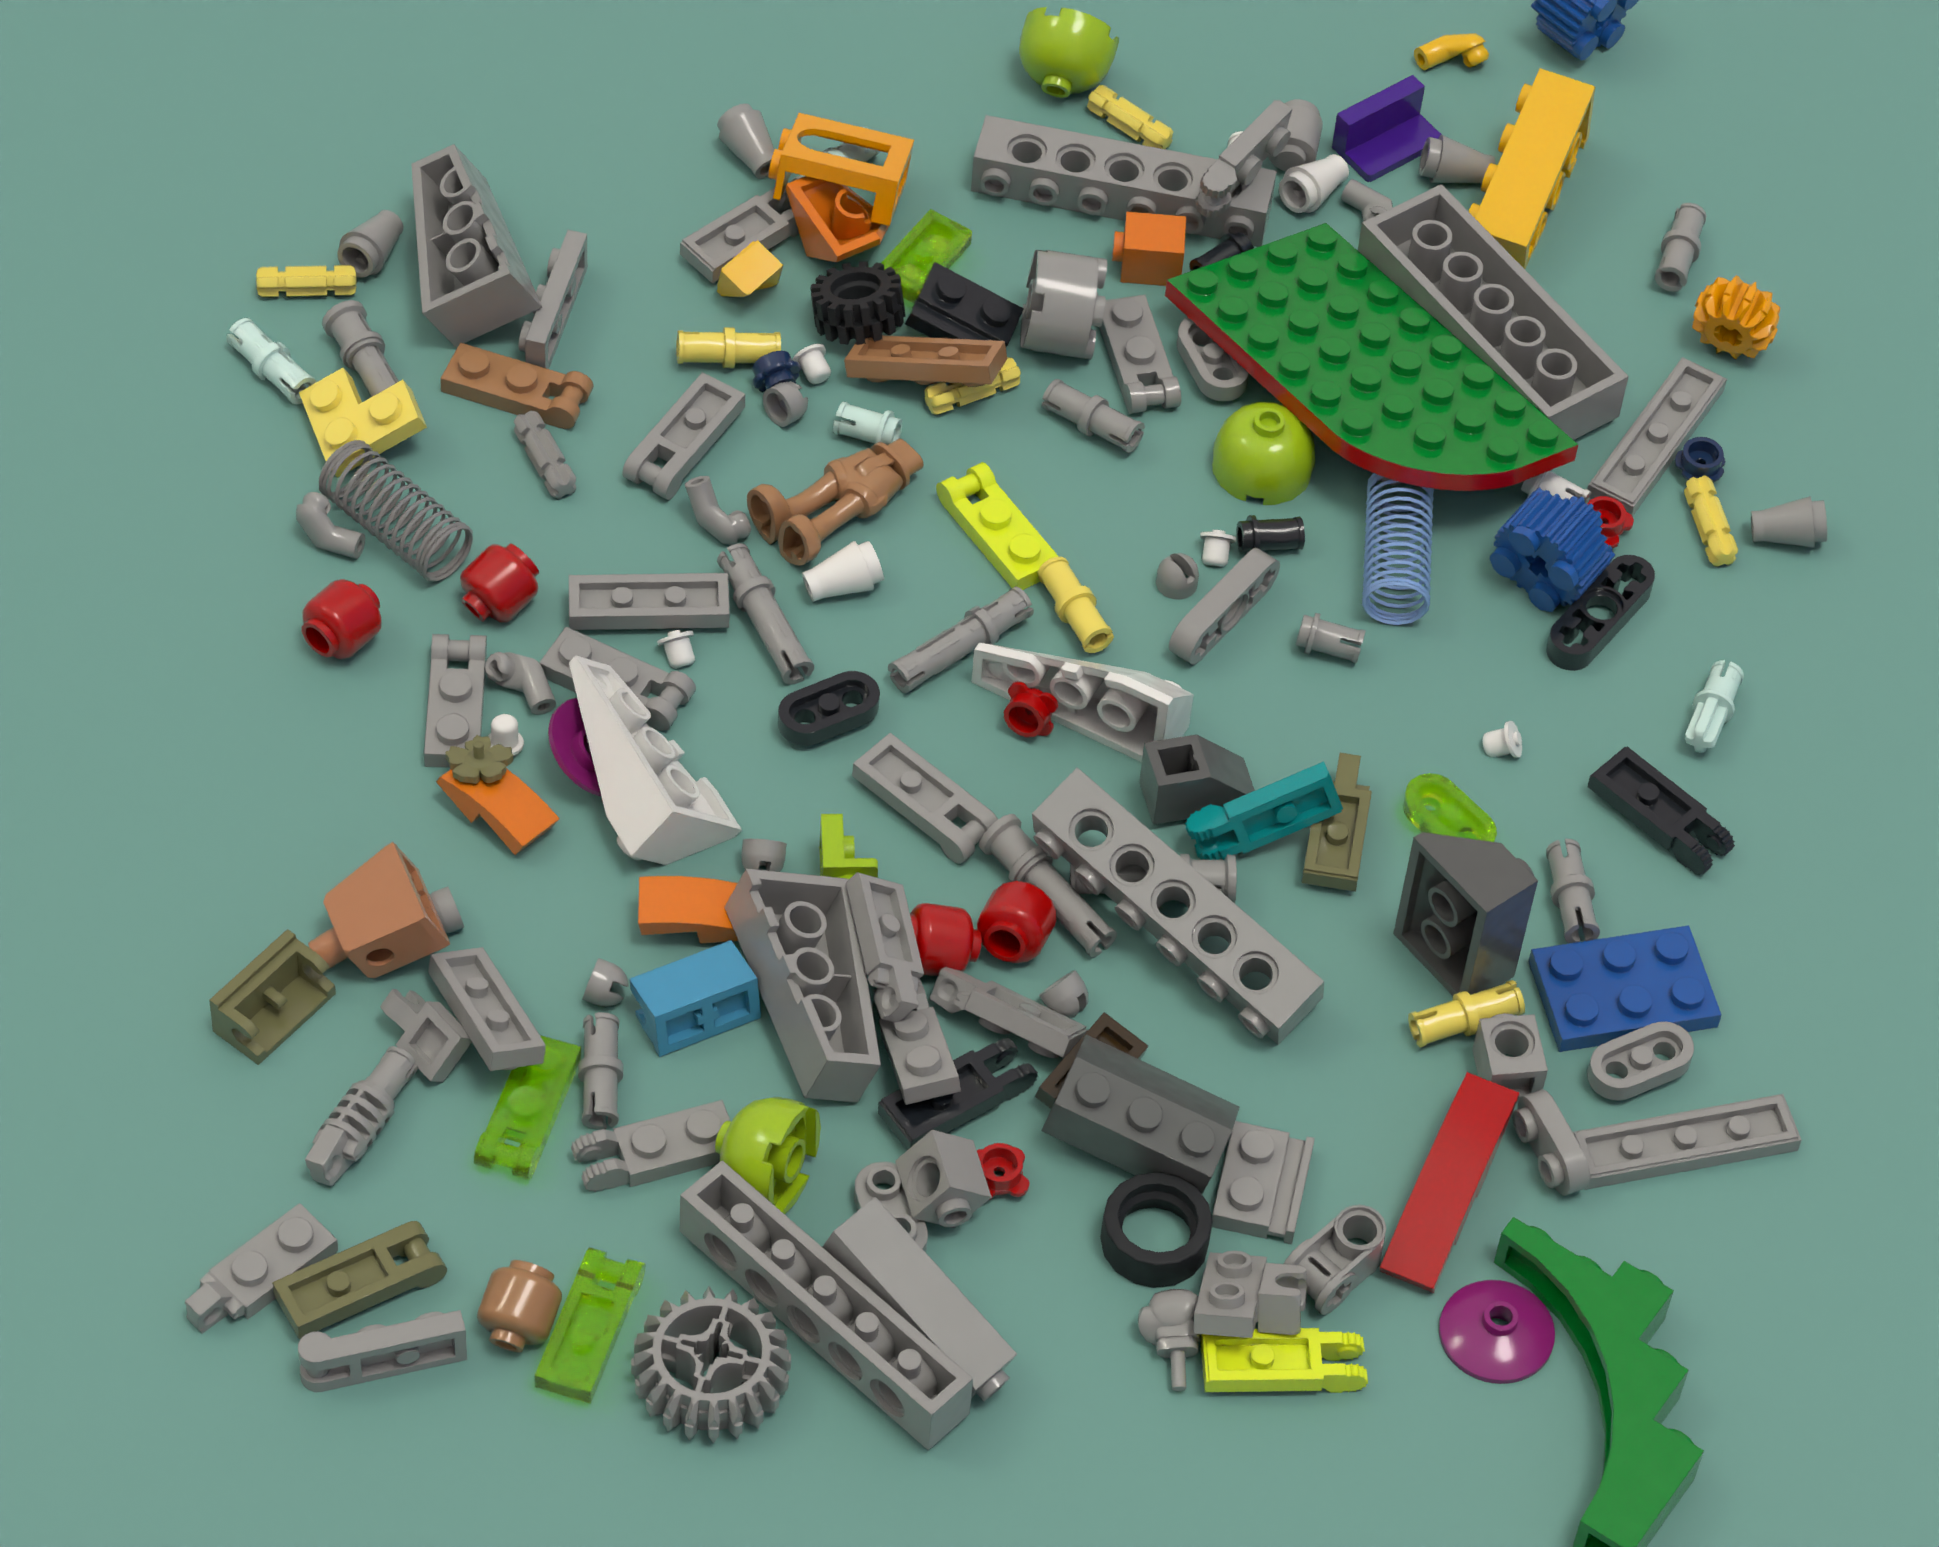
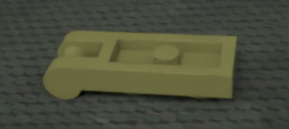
[272,1221,447,1339]

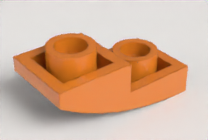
[436,768,560,855]
[638,876,738,943]

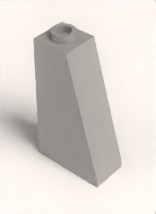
[823,1197,1017,1402]

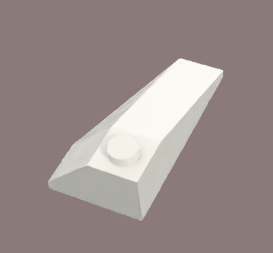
[971,642,1194,762]
[569,655,742,865]

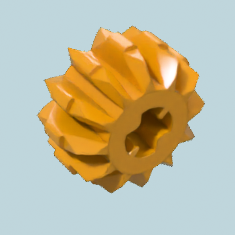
[1692,275,1781,359]

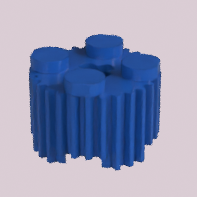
[1531,0,1639,61]
[1490,487,1615,612]

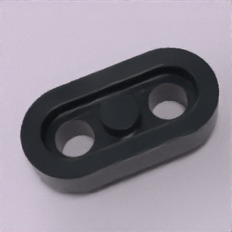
[778,671,880,746]

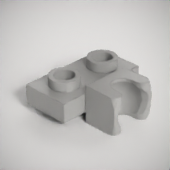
[1194,1251,1307,1338]

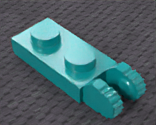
[1185,761,1343,860]

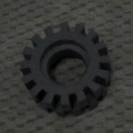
[810,261,906,345]

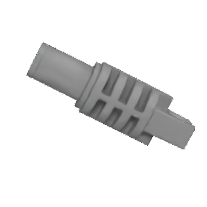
[305,1046,418,1186]

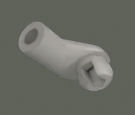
[296,492,365,559]
[485,652,556,715]

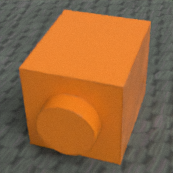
[1112,212,1186,286]

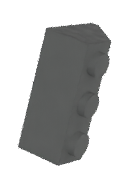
[1393,832,1538,996]
[1041,1035,1240,1194]

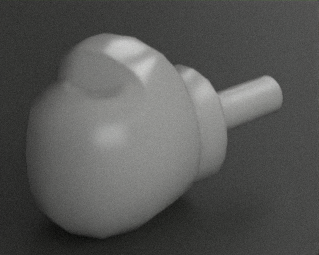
[1138,1289,1201,1391]

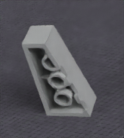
[411,144,542,347]
[725,869,881,1102]

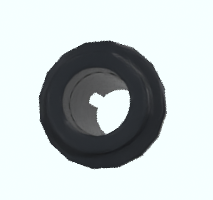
[1189,232,1254,271]
[1236,515,1305,552]

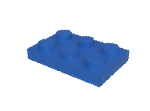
[1528,925,1722,1052]

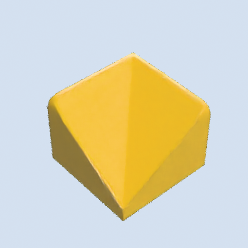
[717,240,783,297]

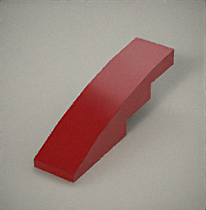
[1380,1072,1520,1293]

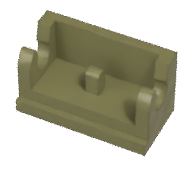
[209,929,336,1065]

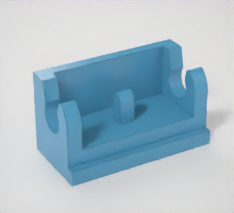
[629,940,761,1057]

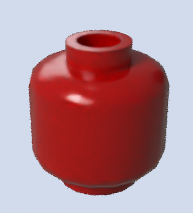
[460,543,539,622]
[302,579,382,659]
[977,881,1056,963]
[910,903,982,977]

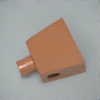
[308,842,450,978]

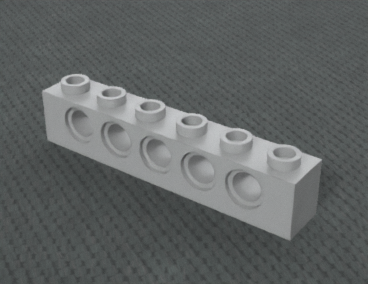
[971,115,1277,247]
[1032,767,1324,1045]
[680,1161,973,1450]

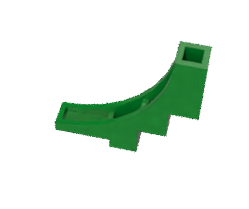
[1493,1217,1704,1547]

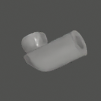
[1341,179,1393,222]
[685,476,751,545]

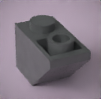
[1139,734,1255,825]

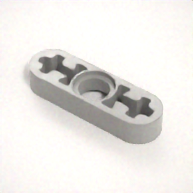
[1169,548,1280,665]

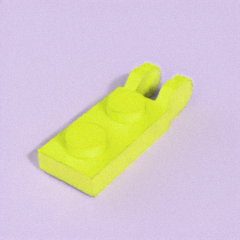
[1200,1328,1368,1393]

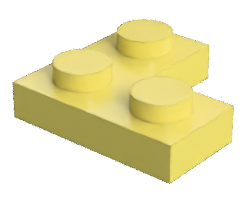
[299,368,427,478]

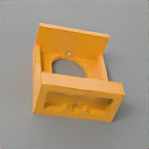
[768,113,914,226]

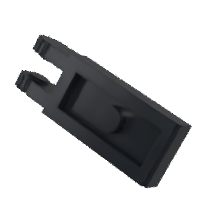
[1587,746,1735,875]
[878,1038,1038,1150]

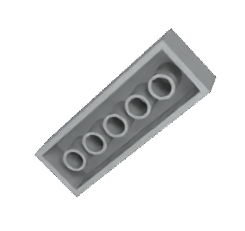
[1358,184,1629,440]

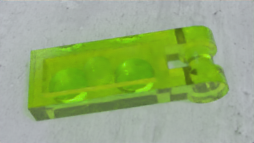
[474,1035,581,1180]
[535,1247,646,1404]

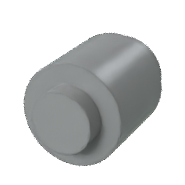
[1268,99,1323,171]

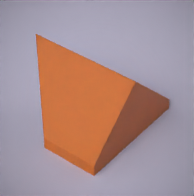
[786,176,889,262]

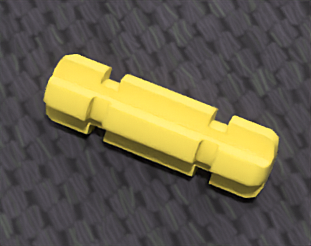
[1087,85,1174,149]
[256,265,357,297]
[924,357,1021,415]
[1684,476,1738,567]

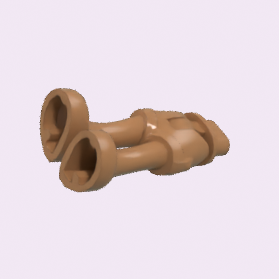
[747,438,924,566]

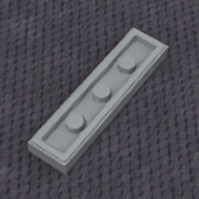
[1587,357,1727,516]
[1573,1094,1802,1190]

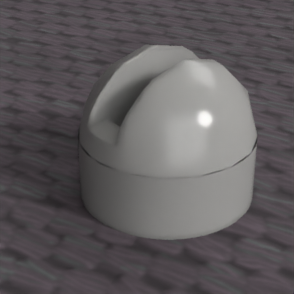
[763,381,808,427]
[1156,553,1199,599]
[741,839,787,872]
[429,886,464,934]
[582,958,629,1007]
[1039,970,1089,1018]

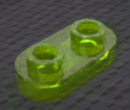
[1403,773,1497,842]

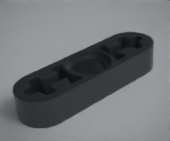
[1546,555,1655,671]

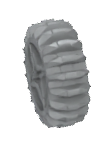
[631,1286,791,1443]

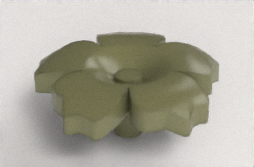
[445,735,513,784]

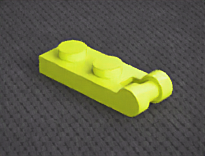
[936,462,1059,590]

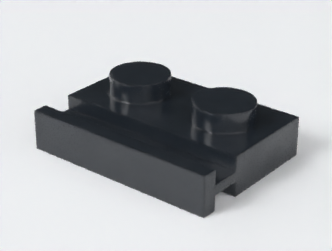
[905,262,1024,347]

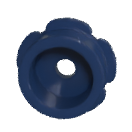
[752,351,801,392]
[1675,437,1726,482]

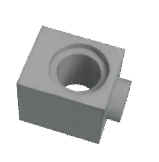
[1472,1013,1548,1102]
[895,1130,992,1228]

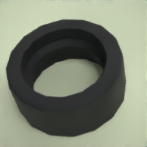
[1100,1172,1213,1288]

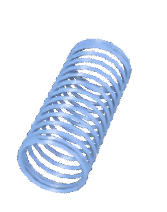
[1362,473,1434,625]

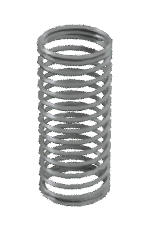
[318,440,473,582]

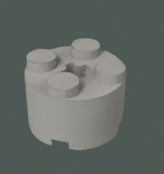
[1020,250,1107,360]

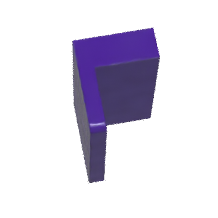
[1331,75,1442,182]

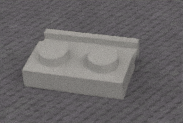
[1212,1121,1315,1244]

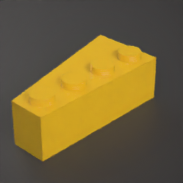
[1468,68,1596,269]

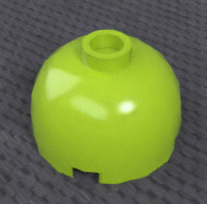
[1019,7,1119,98]
[1212,402,1315,505]
[715,1097,821,1214]

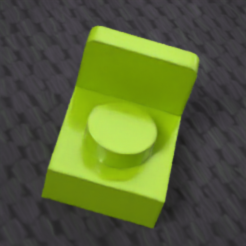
[819,814,878,879]

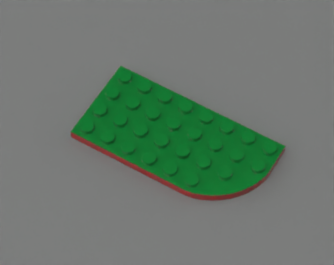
[1165,223,1578,491]

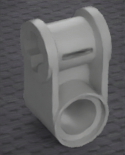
[1283,1205,1386,1315]

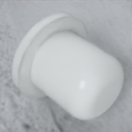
[793,344,831,384]
[1200,530,1236,567]
[657,630,695,669]
[488,714,524,756]
[1482,721,1522,758]

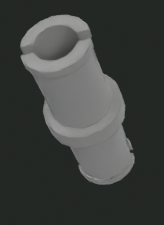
[1655,203,1707,292]
[1042,379,1145,453]
[1546,839,1600,943]
[578,1012,623,1129]

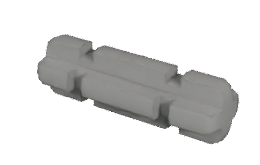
[514,410,576,498]

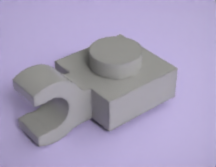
[380,989,472,1082]

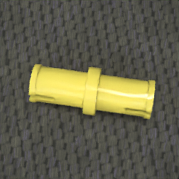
[676,327,781,368]
[1038,556,1114,653]
[1408,980,1525,1048]

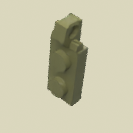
[1302,753,1372,892]

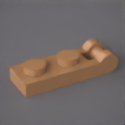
[440,342,594,429]

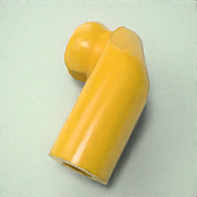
[1414,33,1489,70]

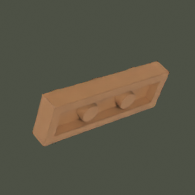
[844,335,1007,387]

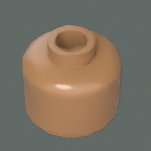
[477,1260,562,1352]

